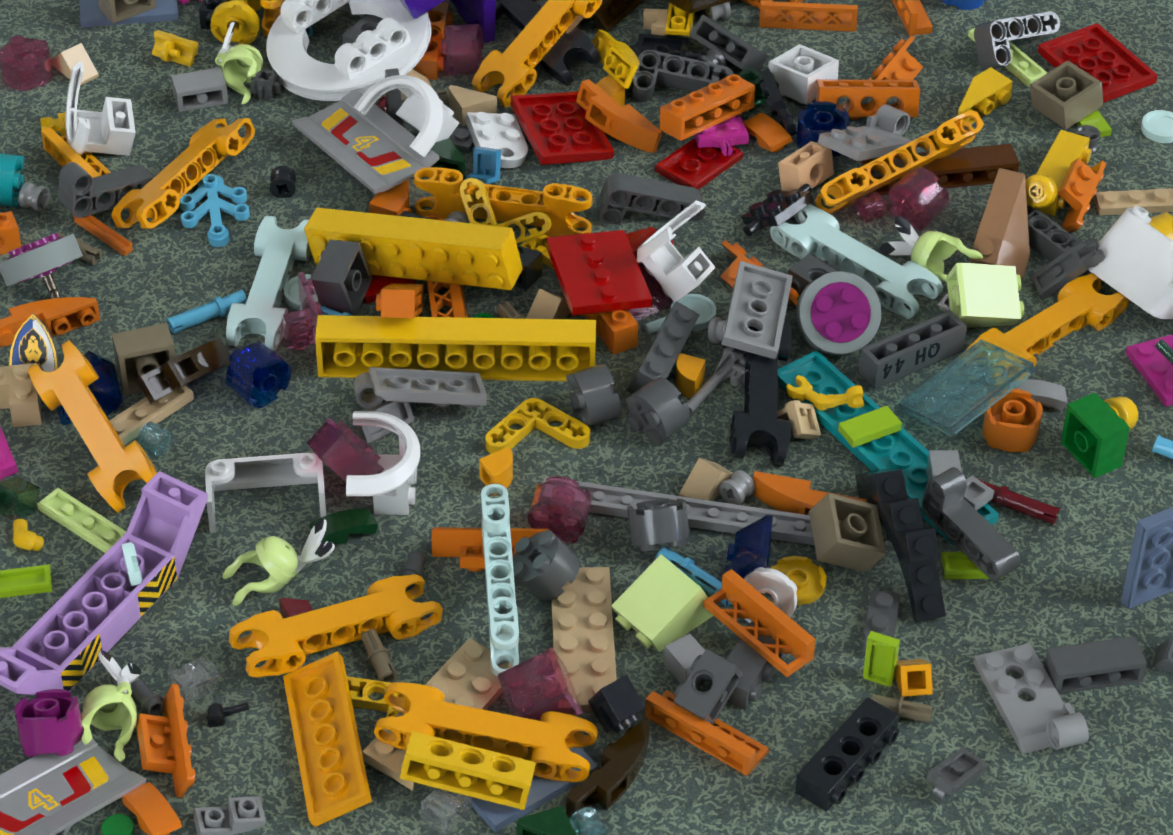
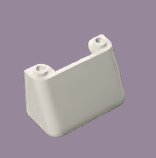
[1088,206,1173,319]

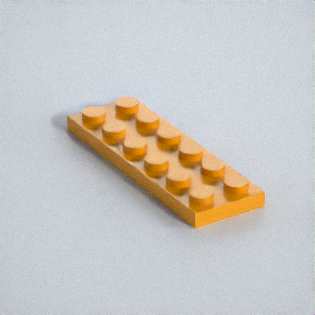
[283,651,372,827]

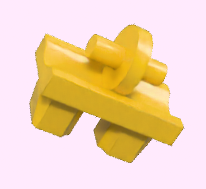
[152,30,199,67]

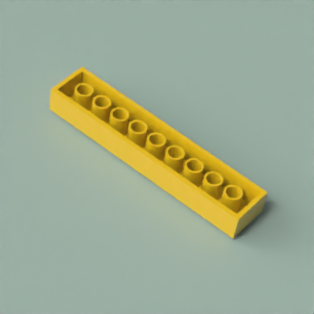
[315,315,596,381]

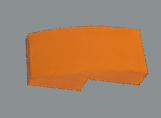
[743,112,793,152]
[121,782,182,835]

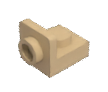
[643,9,668,36]
[777,400,821,439]

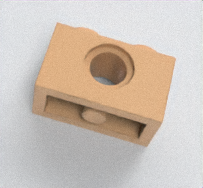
[778,141,834,191]

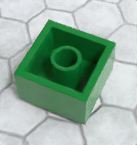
[1061,393,1130,478]

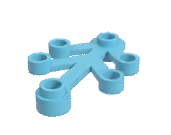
[179,174,250,247]

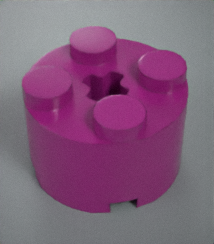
[14,689,83,757]

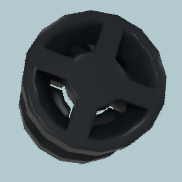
[270,166,296,198]

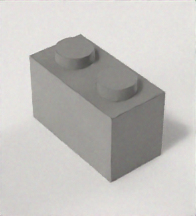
[171,67,228,112]

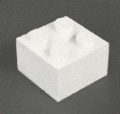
[768,44,839,105]

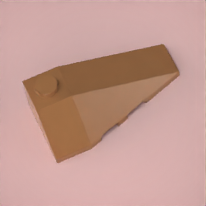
[970,168,1030,279]

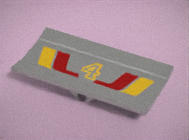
[292,89,439,194]
[0,738,146,835]

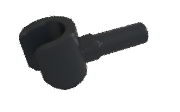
[207,702,249,728]

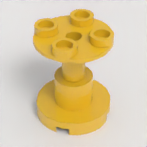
[210,0,262,45]

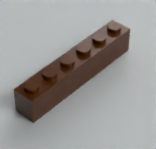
[861,144,1019,196]

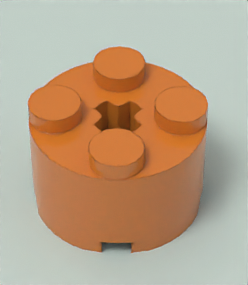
[982,388,1043,452]

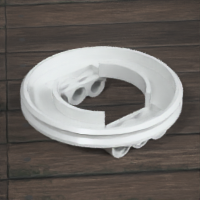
[266,0,431,101]

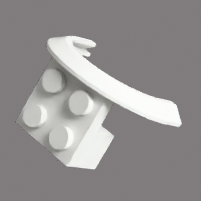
[65,62,136,156]
[353,75,459,157]
[637,200,716,302]
[346,411,420,515]

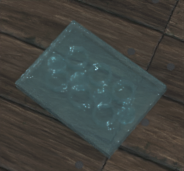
[899,339,1036,437]

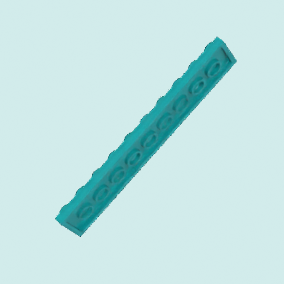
[778,350,999,546]

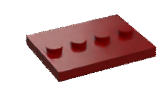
[1038,23,1158,103]
[510,91,614,165]
[545,230,652,316]

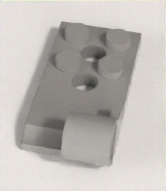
[818,104,919,161]
[722,261,793,359]
[353,367,487,409]
[973,643,1089,754]

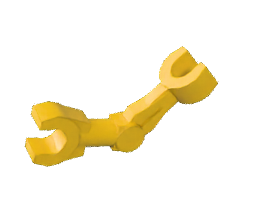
[786,375,864,411]

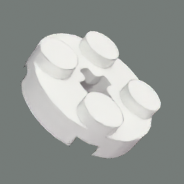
[744,567,797,623]

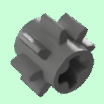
[250,70,281,100]

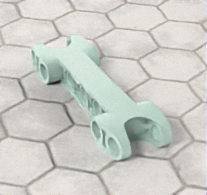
[770,204,943,319]
[226,216,311,351]
[481,484,519,678]

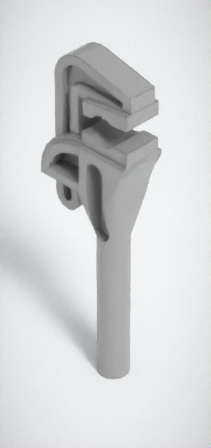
[687,347,748,415]

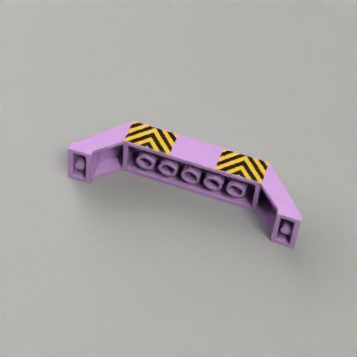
[0,471,208,695]

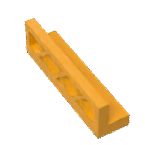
[41,126,111,178]

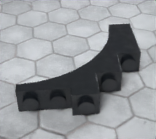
[855,469,946,622]

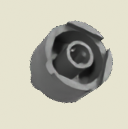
[566,364,622,427]
[626,377,691,446]
[627,498,690,551]
[513,530,580,601]

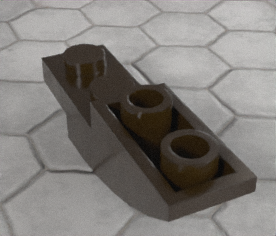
[136,338,234,404]
[566,718,650,821]

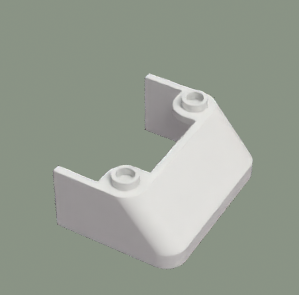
[205,453,326,533]

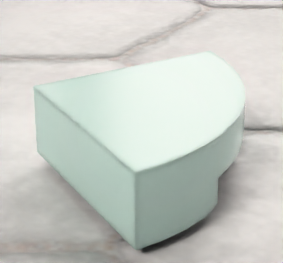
[121,542,142,586]

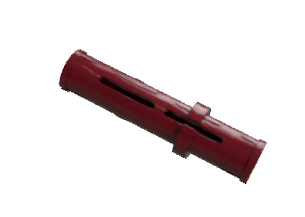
[978,479,1060,525]

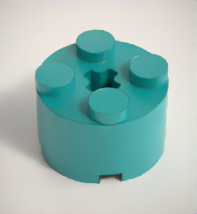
[0,153,24,208]

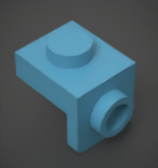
[466,146,501,184]

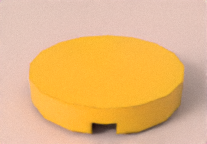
[771,556,827,605]

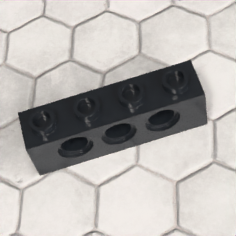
[795,697,899,812]

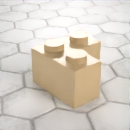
[0,363,42,427]

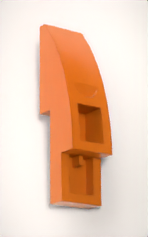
[576,79,662,153]
[0,297,100,347]
[753,471,867,515]

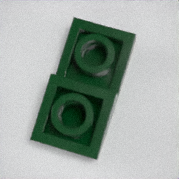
[309,508,378,544]

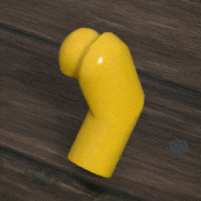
[13,519,44,552]

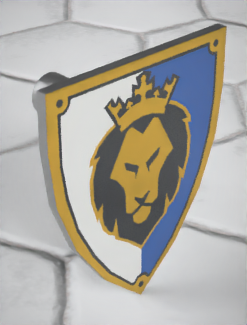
[9,314,59,372]

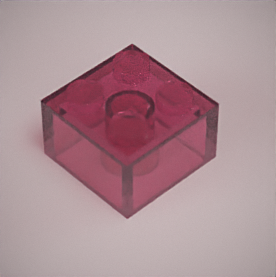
[307,418,384,482]
[497,647,583,721]

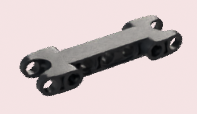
[495,0,602,86]
[729,316,792,466]

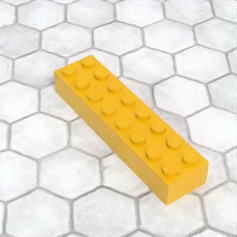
[304,208,523,290]

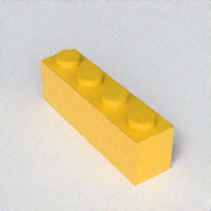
[1035,130,1092,216]

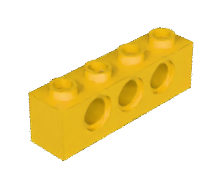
[399,731,536,810]

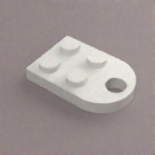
[465,112,528,168]

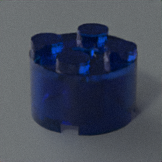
[796,102,849,157]
[226,342,291,408]

